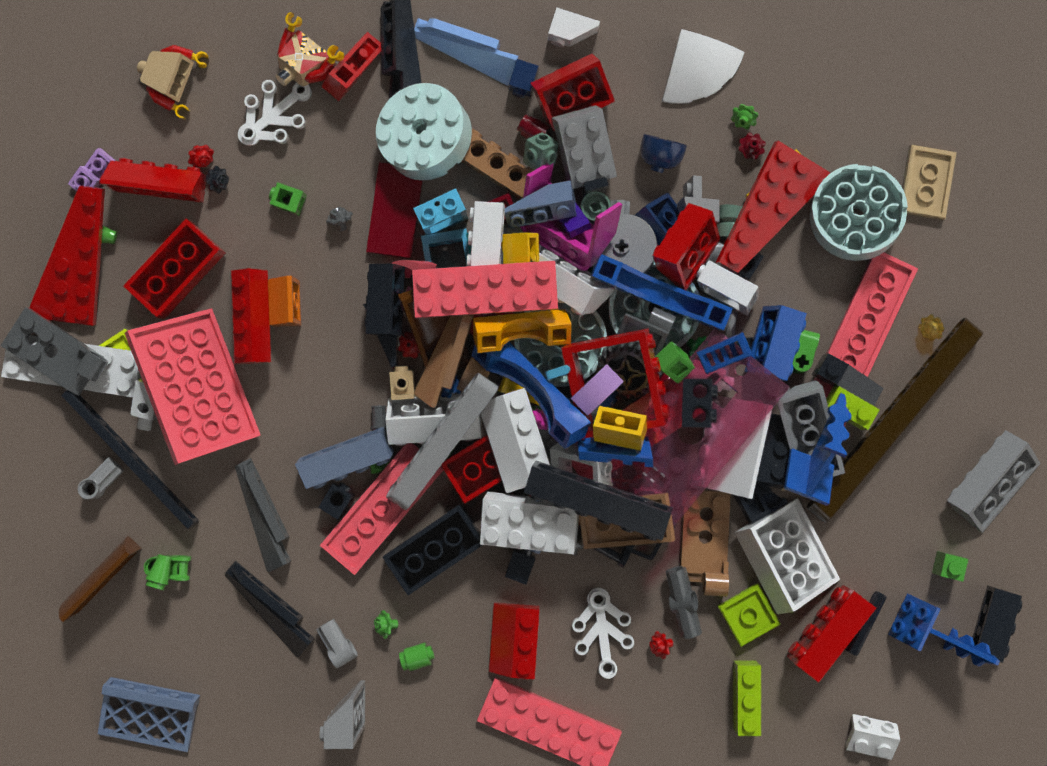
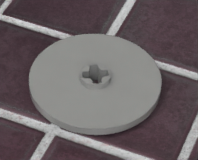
[593,214,657,273]

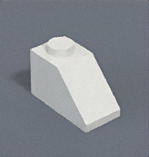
[548,8,600,47]

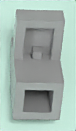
[677,175,719,224]

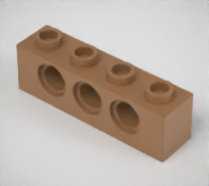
[461,129,534,200]

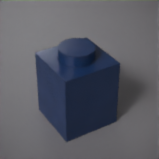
[509,59,539,98]

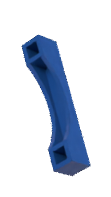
[590,254,733,331]
[471,342,591,449]

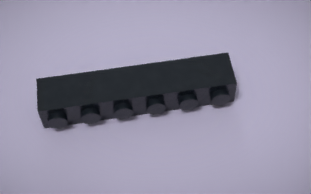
[524,461,673,541]

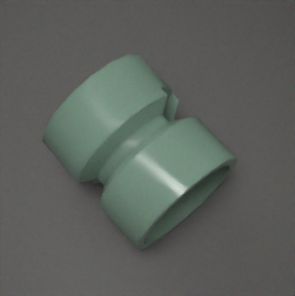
[580,191,611,225]
[717,204,743,241]

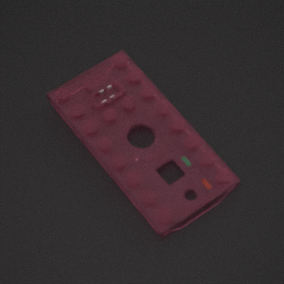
[611,328,790,528]

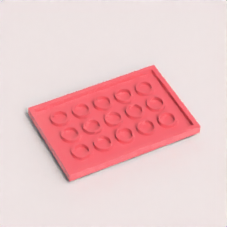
[125,308,261,465]

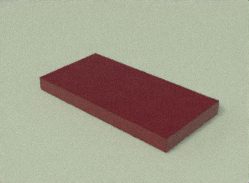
[366,162,423,259]

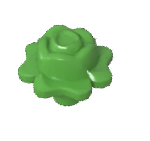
[731,104,758,129]
[374,610,398,639]

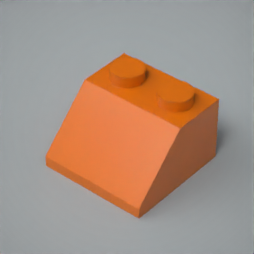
[268,276,301,327]

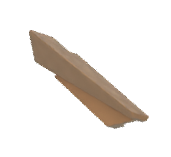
[414,315,474,408]

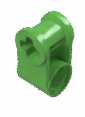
[792,330,820,374]
[144,555,191,581]

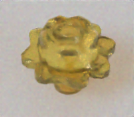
[919,314,945,342]

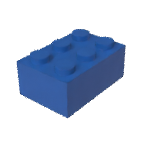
[744,305,807,381]

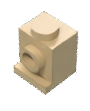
[389,366,416,400]

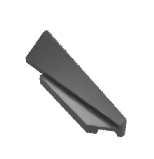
[235,458,291,572]

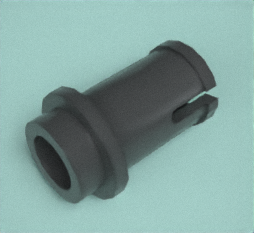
[370,405,386,431]

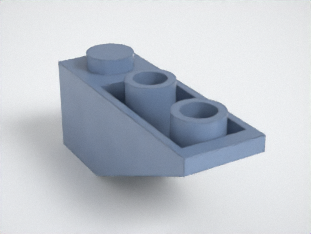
[505,180,577,228]

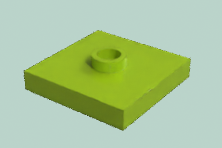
[717,583,781,647]

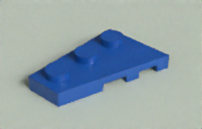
[577,436,653,467]

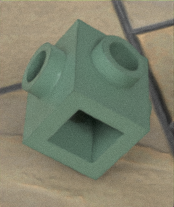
[523,132,559,170]

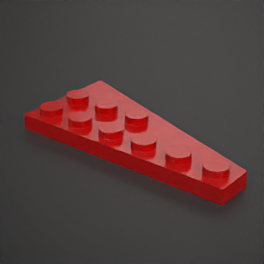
[715,140,830,274]
[29,186,105,326]

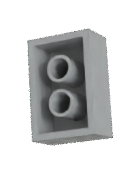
[552,105,617,189]

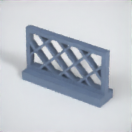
[98,677,200,752]

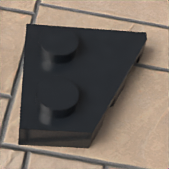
[733,485,788,524]

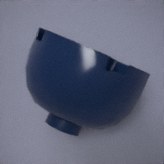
[640,134,687,173]

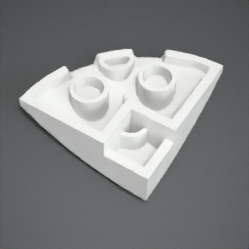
[662,29,744,104]

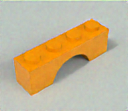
[473,309,571,353]

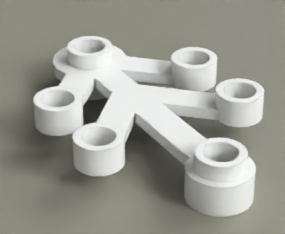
[238,80,312,146]
[572,588,634,679]

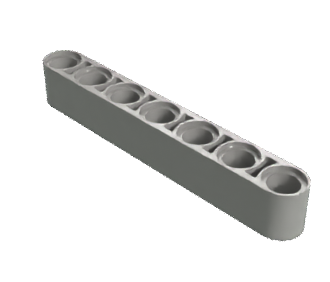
[386,373,498,510]

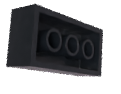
[382,503,482,595]

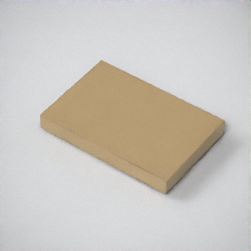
[902,145,957,220]

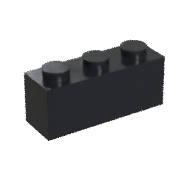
[365,264,405,336]
[973,585,1022,663]

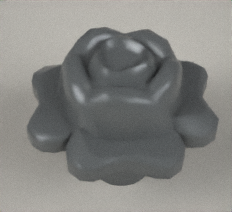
[326,207,353,231]

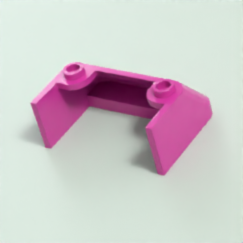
[520,163,623,271]

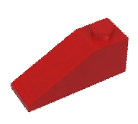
[321,32,381,101]

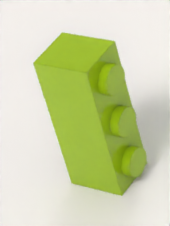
[733,660,761,736]

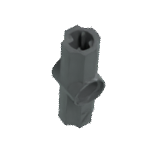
[666,566,702,639]

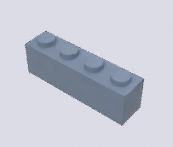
[295,427,394,489]

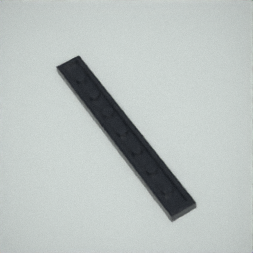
[61,390,199,529]

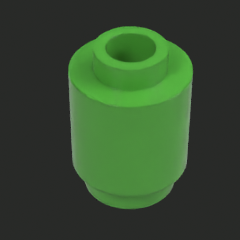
[399,642,435,671]

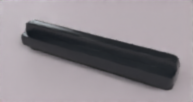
[846,591,886,656]

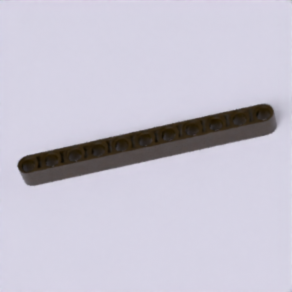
[806,318,983,523]

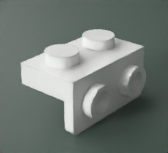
[845,714,900,760]

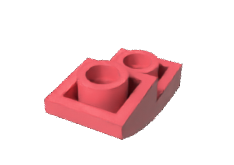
[391,260,437,278]

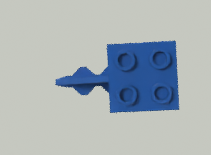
[784,393,852,506]
[888,593,1000,666]

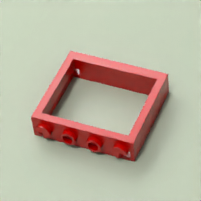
[561,328,670,440]

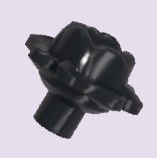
[205,166,229,194]

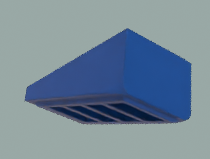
[697,332,752,374]

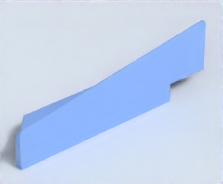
[414,18,518,86]

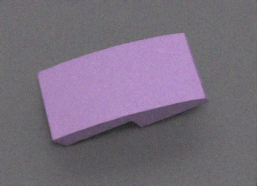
[68,148,116,191]
[571,364,624,416]

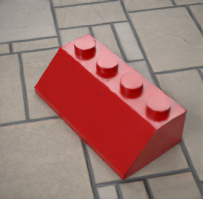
[100,158,206,203]
[230,268,271,365]

